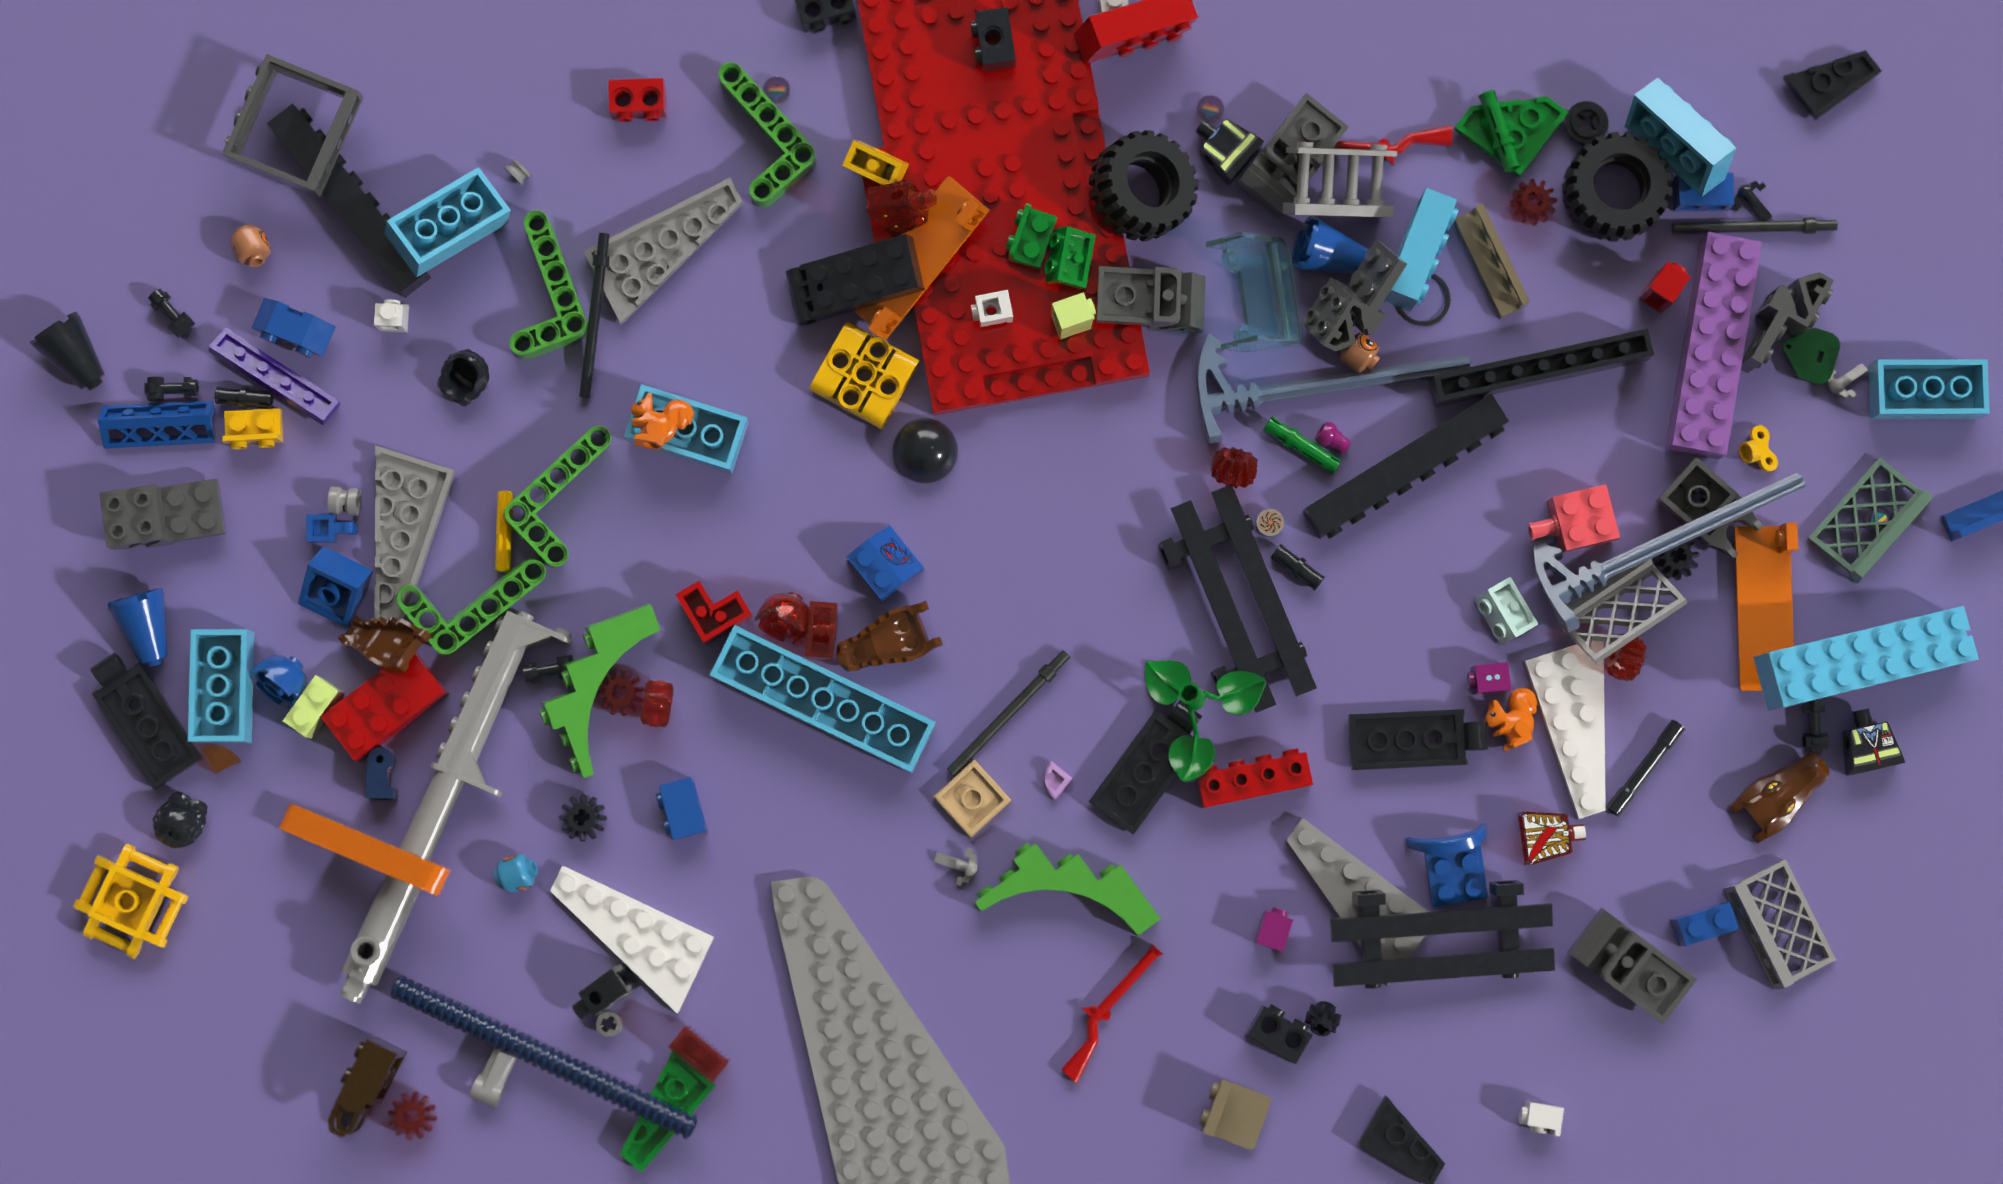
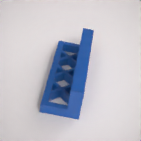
[97,400,216,449]
[1940,490,2003,541]

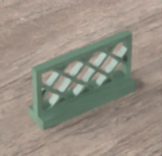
[1808,457,1934,583]

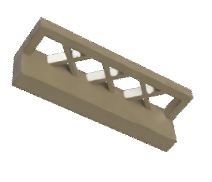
[1454,203,1530,318]

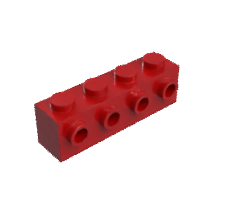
[1196,748,1313,808]

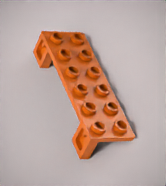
[854,176,990,339]
[1734,522,1798,691]

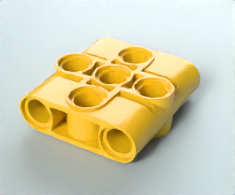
[809,321,920,430]

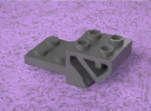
[1236,93,1349,217]
[1302,240,1407,351]
[1096,266,1206,333]
[1741,272,1834,373]
[99,479,226,550]
[1568,908,1697,1024]

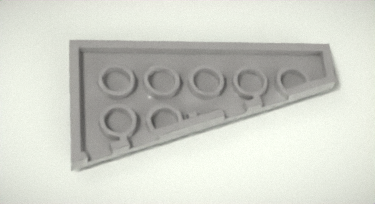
[584,178,743,325]
[374,445,456,620]
[1285,818,1428,986]

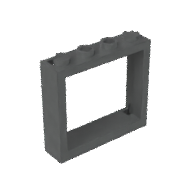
[223,54,363,197]

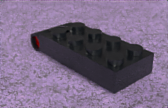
[786,234,924,325]

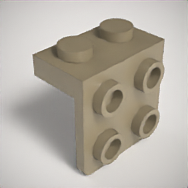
[1198,1078,1271,1149]

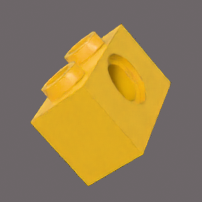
[842,140,909,186]

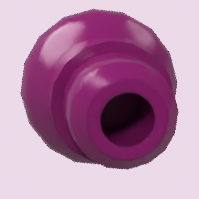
[1315,422,1351,453]

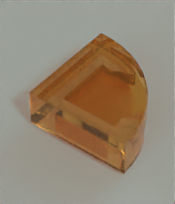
[202,746,241,774]

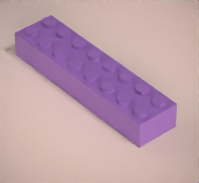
[1665,232,1762,460]

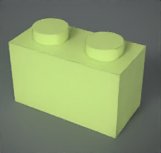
[1051,292,1096,340]
[283,675,345,739]

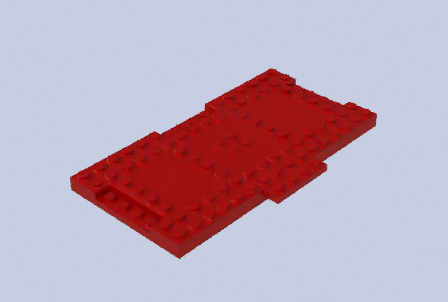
[857,0,1150,416]

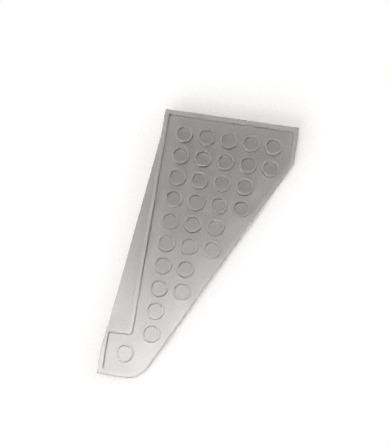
[771,877,1010,1184]

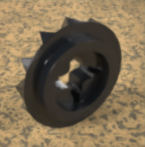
[1564,101,1609,145]

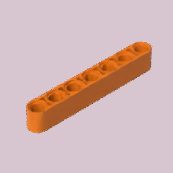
[278,803,450,896]

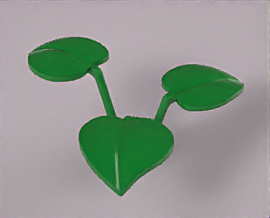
[1145,660,1266,782]

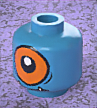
[494,853,538,894]

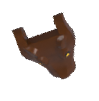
[836,601,943,672]
[338,616,431,674]
[1727,754,1829,844]

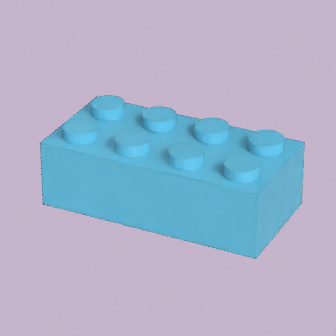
[1624,78,1736,197]
[385,167,511,277]
[1384,188,1459,311]
[1868,359,1990,419]
[624,384,749,474]
[188,629,255,743]

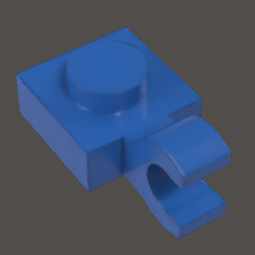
[306,514,357,543]

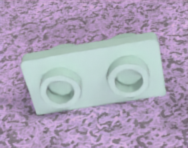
[1474,577,1538,645]

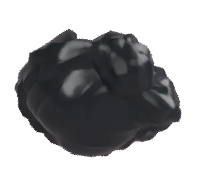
[437,349,490,406]
[153,791,208,848]

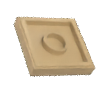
[933,759,1012,838]

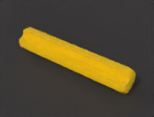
[495,490,513,572]

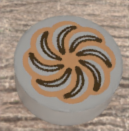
[1256,509,1284,537]

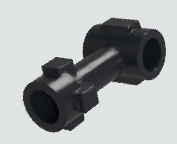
[148,289,195,338]
[144,377,199,401]
[523,655,573,684]
[1802,699,1829,752]

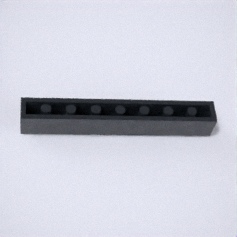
[267,104,431,298]
[1429,328,1654,407]
[1303,393,1509,539]

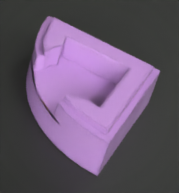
[1045,761,1072,800]

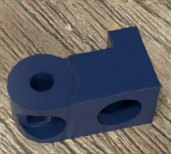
[365,747,398,800]

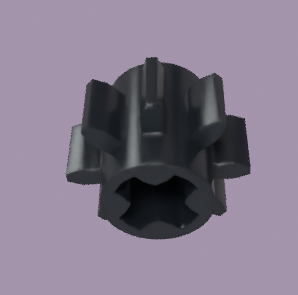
[1305,1001,1341,1036]

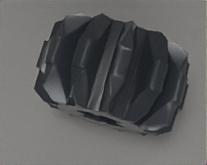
[1652,542,1700,581]
[559,794,607,842]

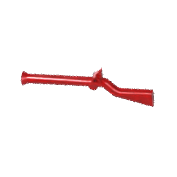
[1333,125,1453,166]
[1061,943,1164,1084]

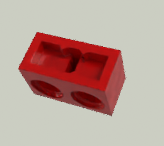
[608,78,667,122]
[1638,261,1691,314]

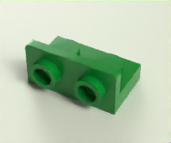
[1005,203,1057,270]
[1044,226,1096,289]

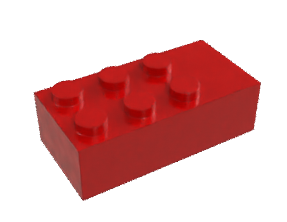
[1073,0,1198,64]
[320,652,449,762]

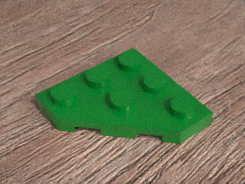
[1453,96,1568,178]

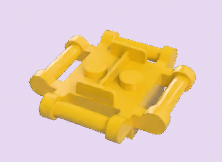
[73,844,189,959]

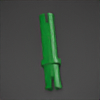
[1478,90,1521,173]
[1263,416,1342,475]

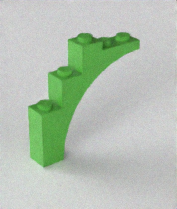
[539,604,660,778]
[975,842,1161,936]

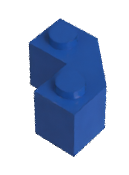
[251,298,336,358]

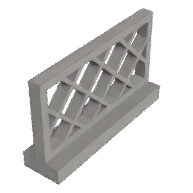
[1554,558,1687,665]
[1723,859,1836,990]

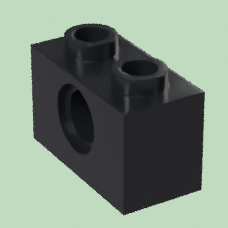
[970,7,1016,72]

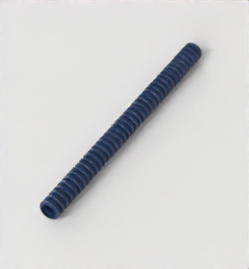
[391,975,698,1139]

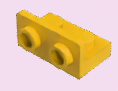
[222,408,283,449]

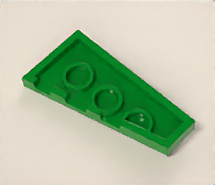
[620,1049,717,1173]

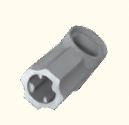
[469,1048,517,1109]

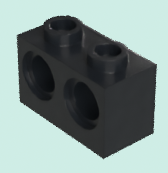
[795,0,856,33]
[1245,1004,1313,1064]

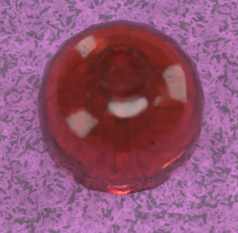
[755,592,812,645]

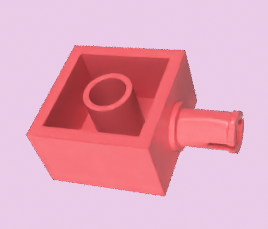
[1528,484,1620,554]

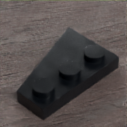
[1782,50,1882,121]
[1357,1095,1445,1184]

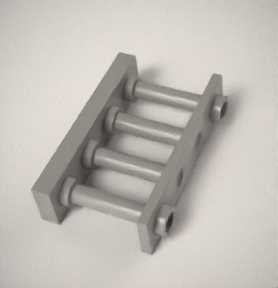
[1283,142,1397,217]

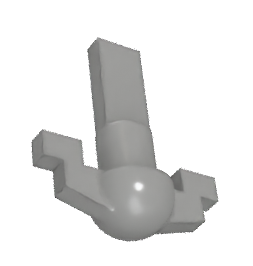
[1827,363,1868,399]
[934,847,978,886]

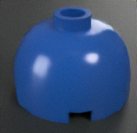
[249,655,307,709]

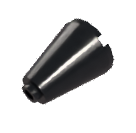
[30,312,105,391]

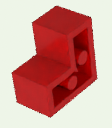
[675,581,753,645]

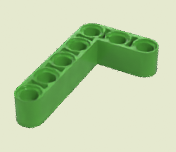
[718,62,816,208]
[509,210,588,360]
[503,426,611,568]
[397,557,546,655]

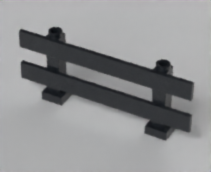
[1158,484,1317,713]
[1330,880,1555,989]

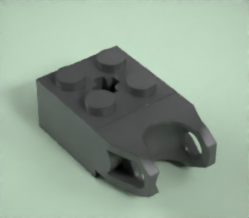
[1655,457,1763,559]

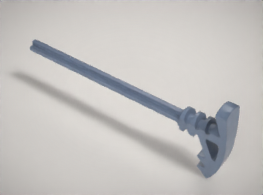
[1197,334,1471,444]
[1533,472,1806,633]

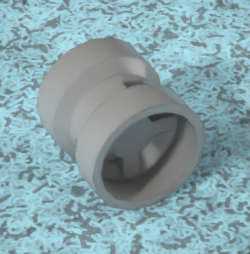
[328,486,361,516]

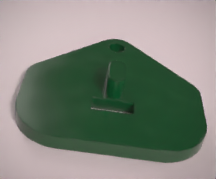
[1782,328,1840,385]

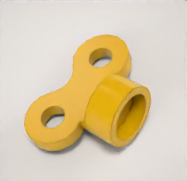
[1739,425,1778,472]

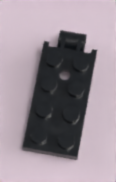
[90,652,204,790]
[1089,700,1202,835]
[1348,709,1488,770]

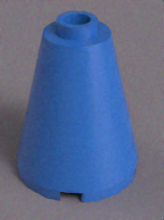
[1292,216,1368,274]
[107,588,168,667]

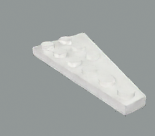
[1524,640,1606,819]
[550,866,714,1014]

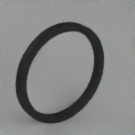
[1397,274,1451,326]

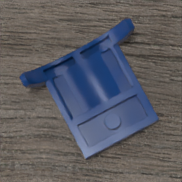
[1405,823,1488,908]

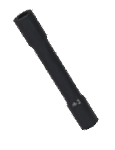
[1606,719,1685,817]

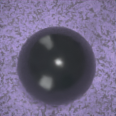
[892,418,958,483]

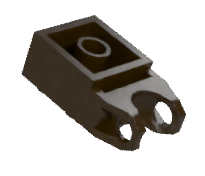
[328,1037,407,1138]

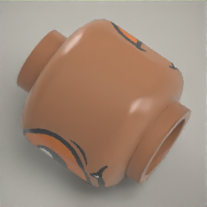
[230,224,271,267]
[1339,332,1380,373]

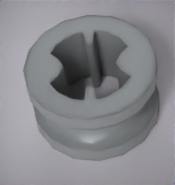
[504,158,531,185]
[596,1011,623,1037]

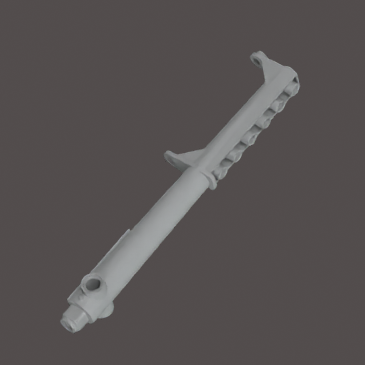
[340,610,572,1004]

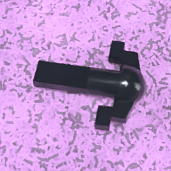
[1733,181,1772,221]

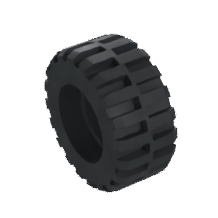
[1088,130,1198,241]
[1562,132,1673,242]

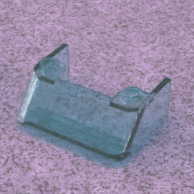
[1206,232,1302,352]

